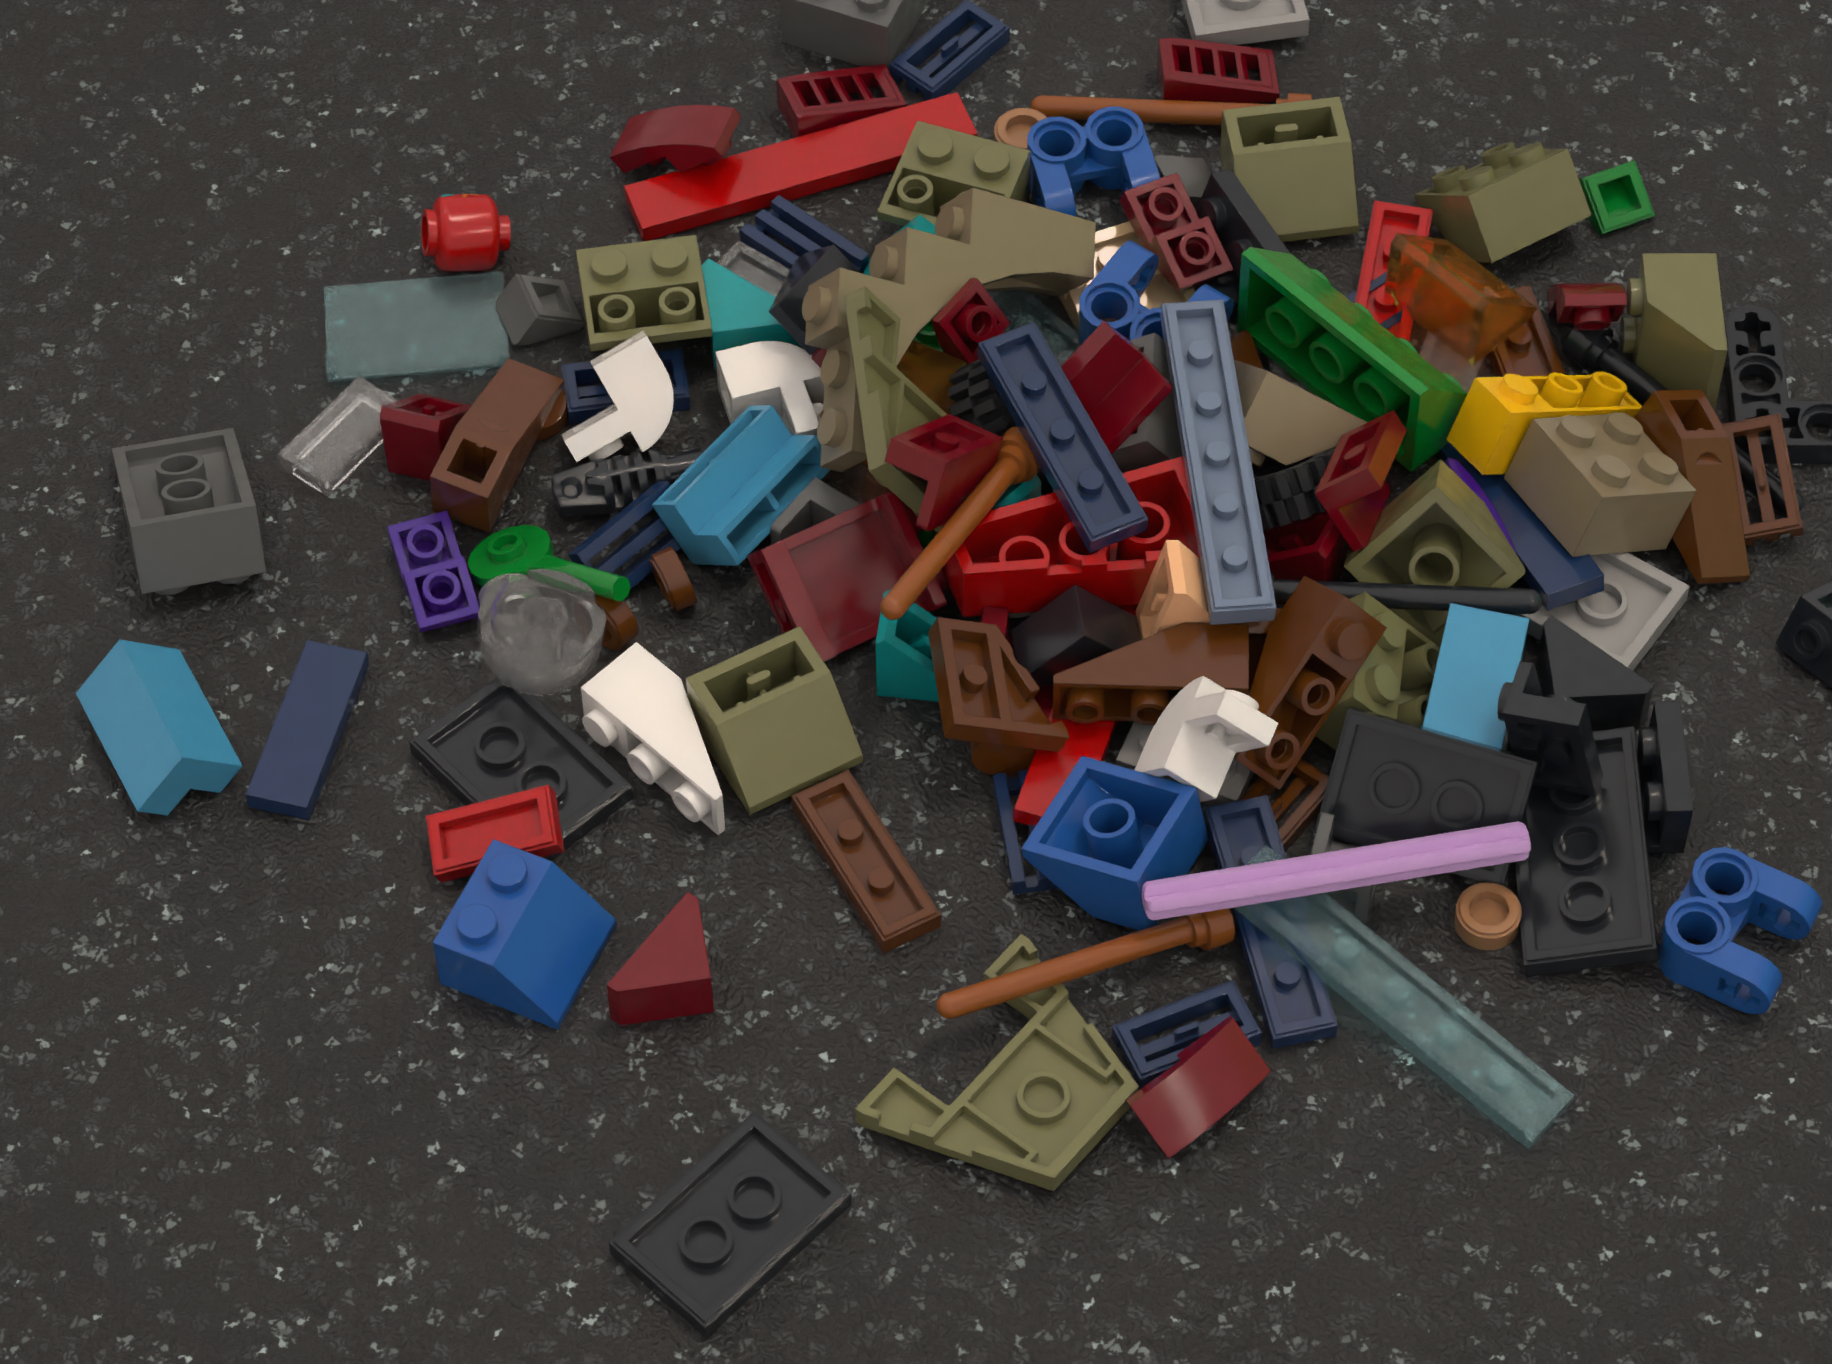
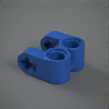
[1027,106,1160,217]
[1078,240,1234,346]
[1658,847,1823,1014]

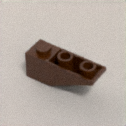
[430,358,564,533]
[1634,390,1750,584]
[1234,576,1387,790]
[1052,622,1249,725]

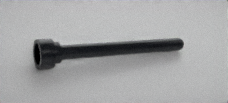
[1562,327,1804,514]
[1270,572,1542,614]

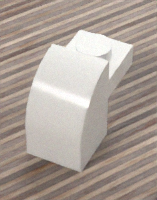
[562,331,674,462]
[716,341,825,438]
[1134,676,1278,802]

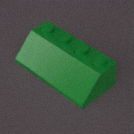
[1237,247,1468,472]

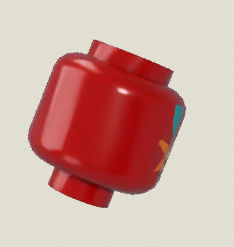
[421,194,511,272]

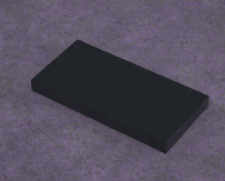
[1505,726,1659,977]

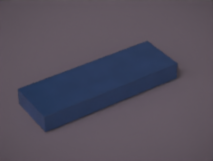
[245,640,369,820]

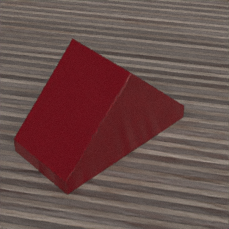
[379,393,472,481]
[1263,511,1348,581]
[606,892,714,1025]

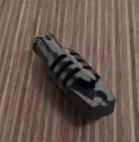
[551,446,709,517]

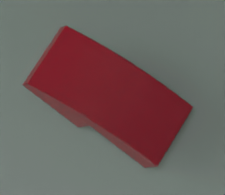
[610,105,741,173]
[1119,173,1233,293]
[932,278,1010,373]
[1547,283,1627,331]
[1126,1016,1271,1159]

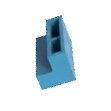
[652,405,830,566]
[1423,603,1530,750]
[76,639,242,816]

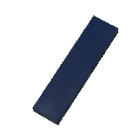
[977,322,1148,553]
[1434,442,1604,611]
[1203,795,1338,1049]

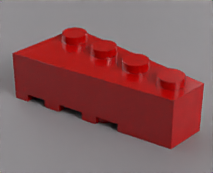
[942,456,1199,617]

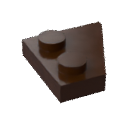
[928,617,1069,752]

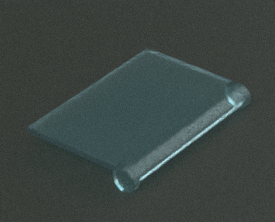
[324,272,509,382]

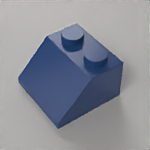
[1021,756,1209,931]
[433,839,617,1030]

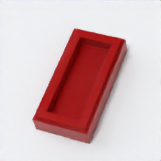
[426,785,564,883]

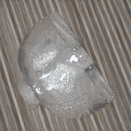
[477,569,607,696]

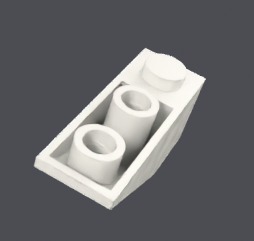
[581,642,725,835]

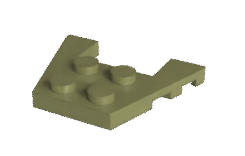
[845,286,947,532]
[855,934,1139,1191]

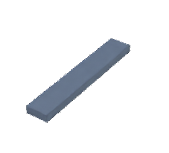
[1160,300,1276,625]

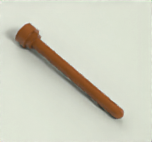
[1030,93,1312,126]
[880,427,1041,620]
[936,908,1235,1019]

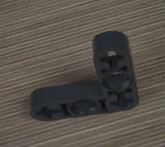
[1724,305,1832,464]

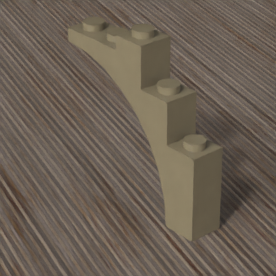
[802,188,1096,472]

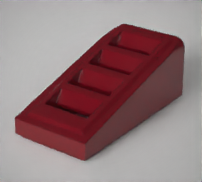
[1157,38,1280,103]
[776,64,907,138]

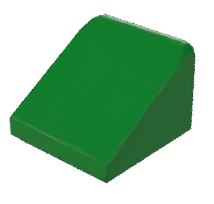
[1579,160,1655,236]

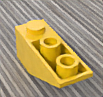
[1447,371,1642,475]

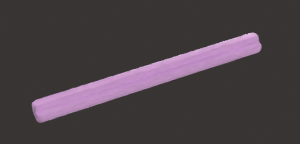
[1141,821,1531,920]

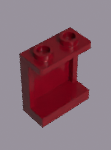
[747,491,947,661]

